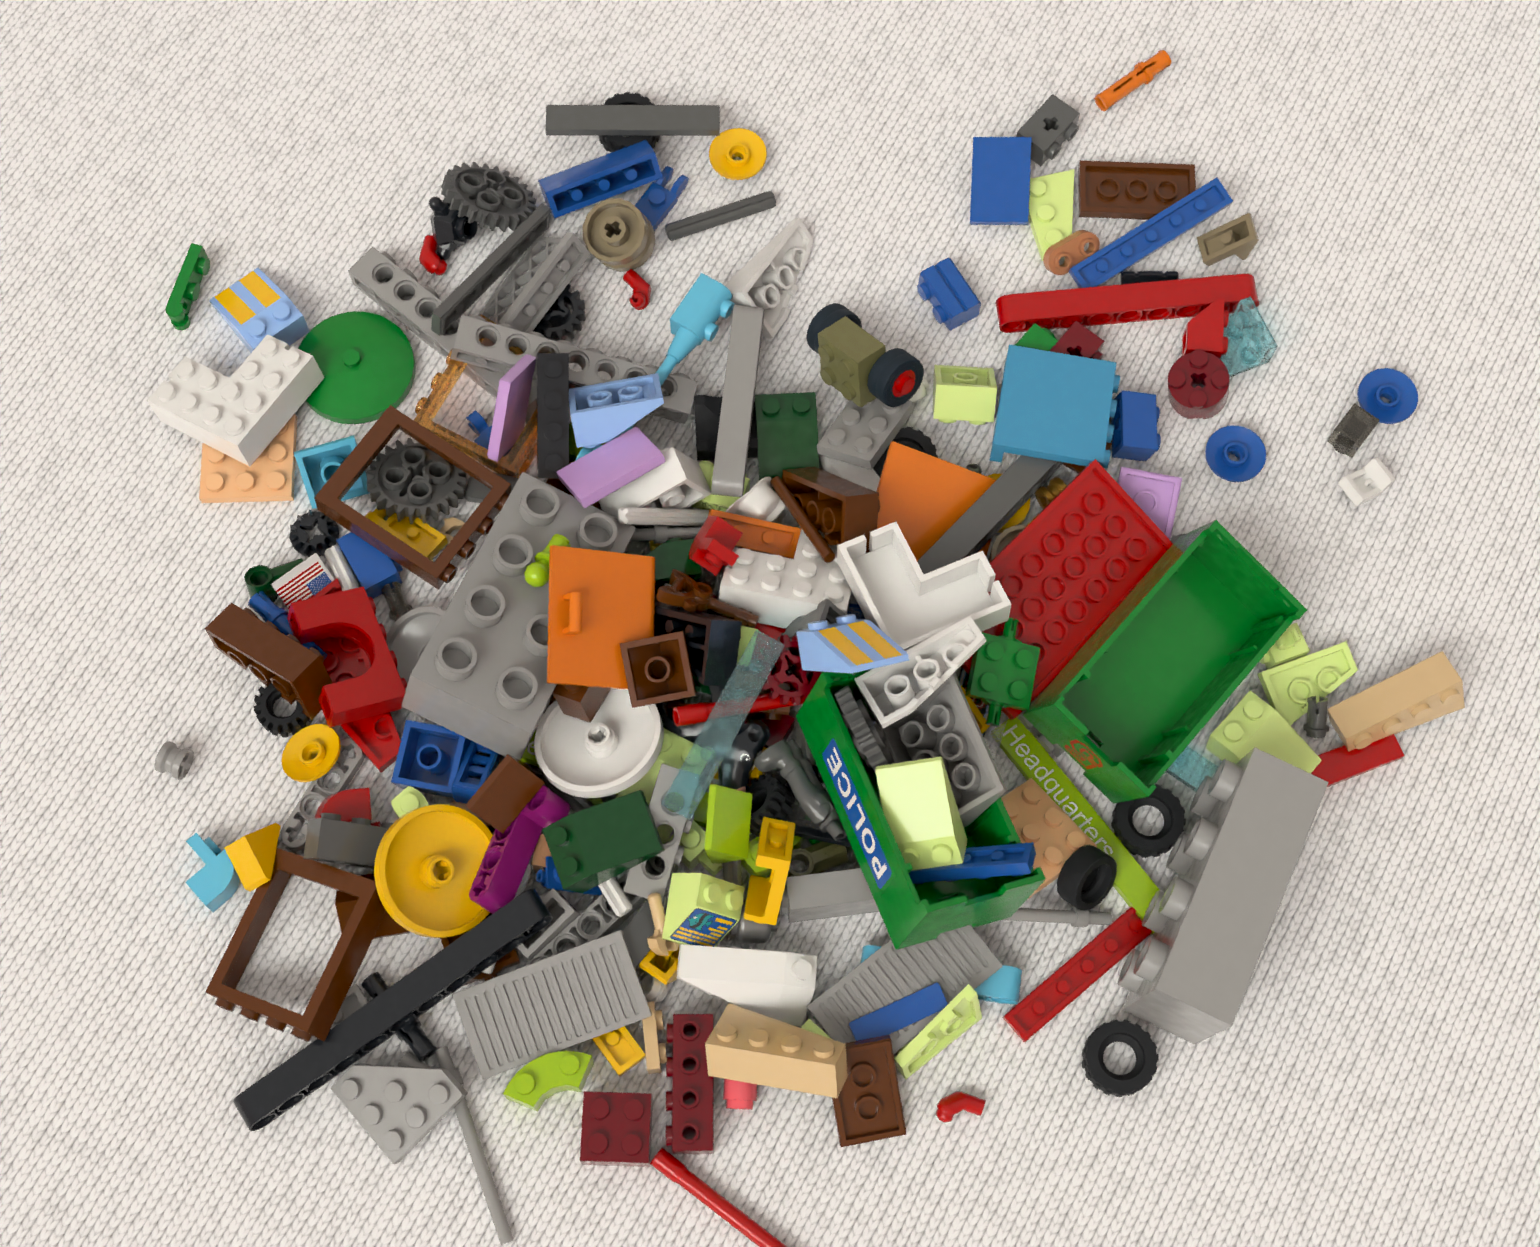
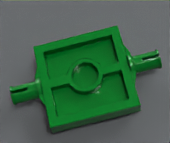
[965,618,1040,727]

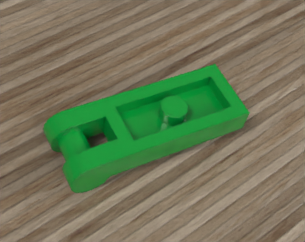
[165,243,210,331]

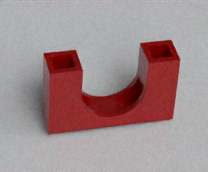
[287,586,407,728]

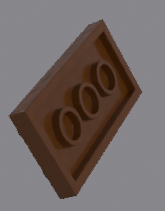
[1078,161,1196,220]

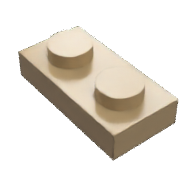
[642,1001,667,1074]

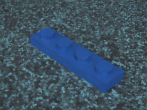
[909,842,1036,884]

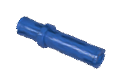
[248,591,327,662]

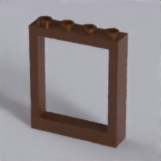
[314,405,512,590]
[205,848,386,1042]

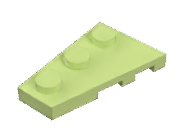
[1029,169,1074,261]
[1258,641,1358,726]
[894,984,982,1079]

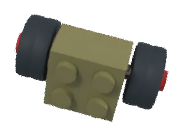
[806,303,924,408]

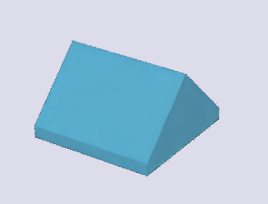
[294,435,370,509]

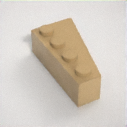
[1327,651,1465,751]
[705,1003,848,1098]

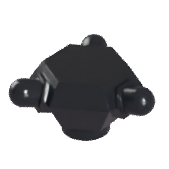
[429,197,478,261]

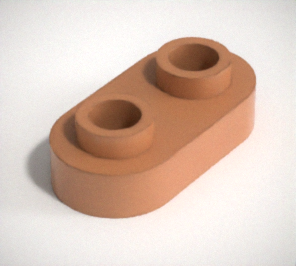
[1043,230,1100,275]

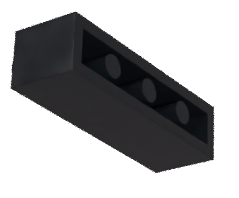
[536,353,569,479]

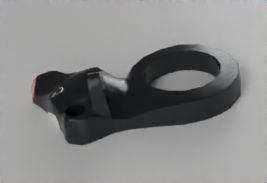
[655,672,771,792]

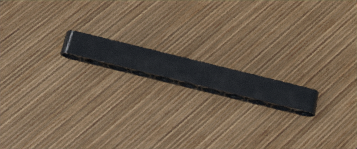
[233,889,553,1131]

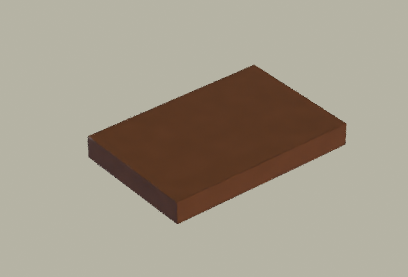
[831,1035,907,1147]

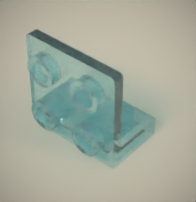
[1220,296,1278,378]

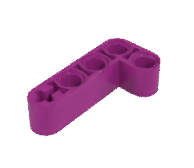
[469,786,570,914]

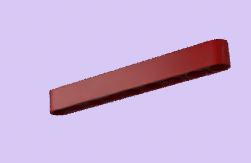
[996,274,1259,333]

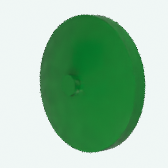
[298,311,416,424]

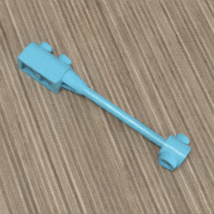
[575,273,735,461]

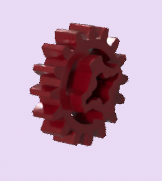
[755,634,821,705]

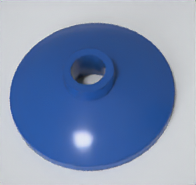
[1357,368,1418,424]
[1205,425,1266,482]

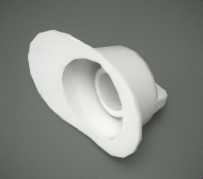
[725,477,786,522]

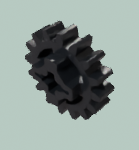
[533,284,586,340]

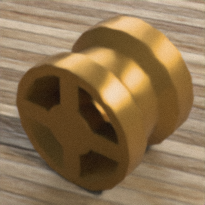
[1035,477,1067,509]

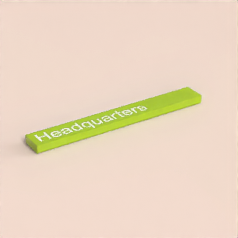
[990,717,1160,934]

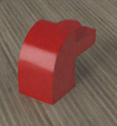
[689,516,743,576]
[315,788,372,822]

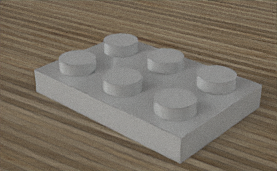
[817,398,914,470]

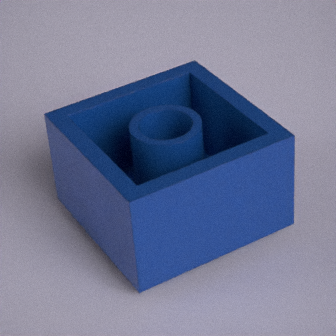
[391,720,471,798]

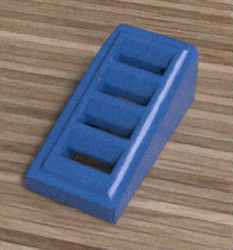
[451,741,501,804]

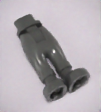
[754,739,847,840]

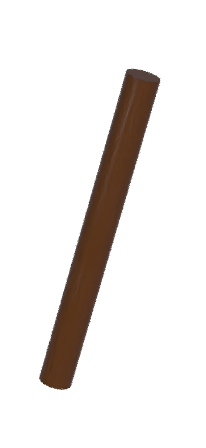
[770,476,836,563]

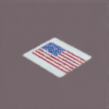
[271,553,335,609]

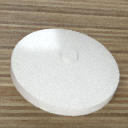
[534,688,664,798]

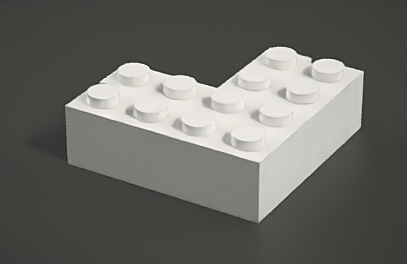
[147,334,325,466]
[837,522,1012,651]
[716,529,852,629]

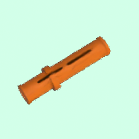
[1094,50,1172,111]

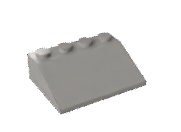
[878,673,1007,828]

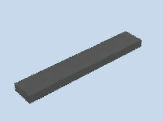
[545,105,720,136]
[431,203,551,336]

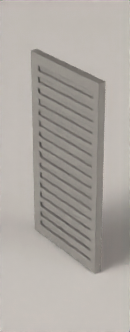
[807,925,1003,1054]
[452,930,652,1080]

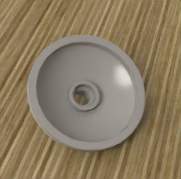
[386,606,445,684]

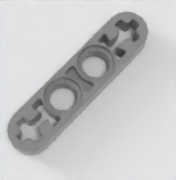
[281,738,365,851]

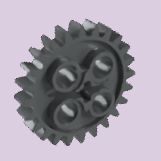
[441,162,536,232]
[367,437,467,524]
[834,685,895,774]

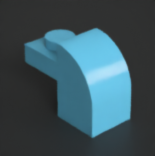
[186,833,240,912]

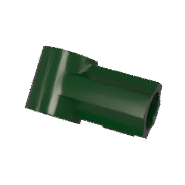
[244,558,303,603]

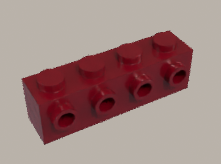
[666,1014,714,1154]

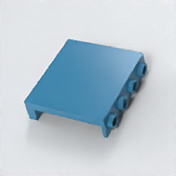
[989,345,1120,468]

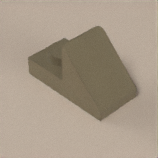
[1196,213,1259,266]

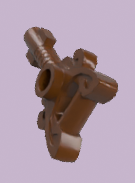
[657,569,759,628]

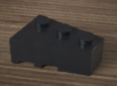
[654,606,742,686]

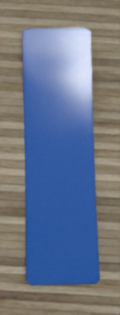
[849,983,948,1041]

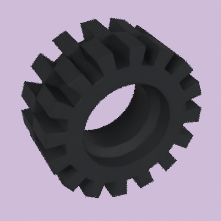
[254,683,314,737]
[746,774,794,837]

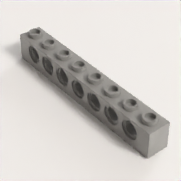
[348,246,537,423]
[450,315,698,424]

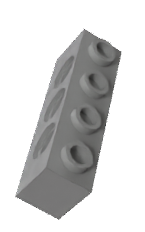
[623,764,704,899]

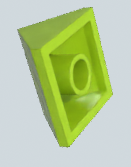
[704,784,752,864]

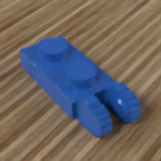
[635,166,689,231]

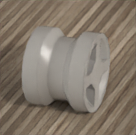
[154,741,194,780]

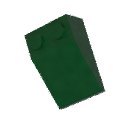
[755,392,819,491]
[645,537,702,594]
[542,790,665,893]

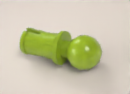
[524,534,571,587]

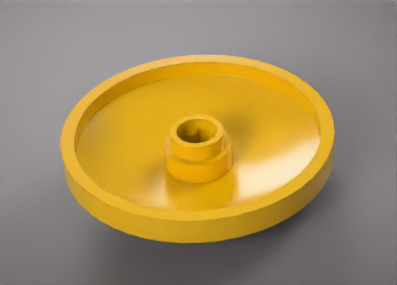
[374,804,493,938]

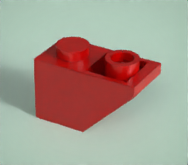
[1181,298,1229,359]

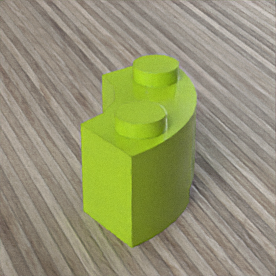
[503,1051,594,1112]

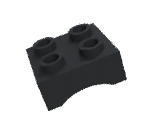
[694,395,758,461]

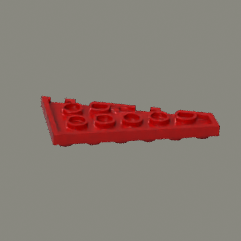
[312,578,401,773]

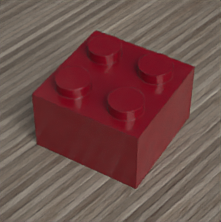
[580,1091,653,1167]

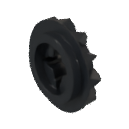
[289,509,339,557]

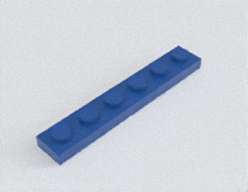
[1068,177,1233,288]

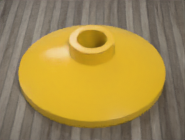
[709,128,767,180]
[282,724,341,782]

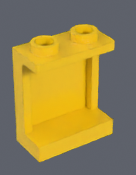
[743,817,796,925]

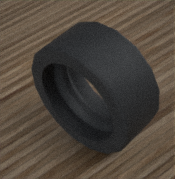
[1057,845,1117,911]

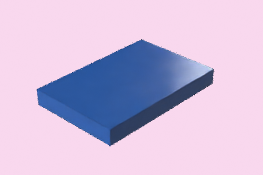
[970,137,1032,225]

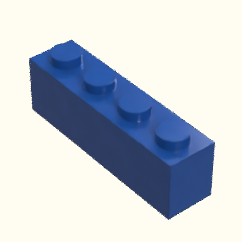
[538,140,663,218]

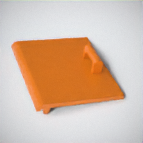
[876,441,996,561]
[547,545,655,690]

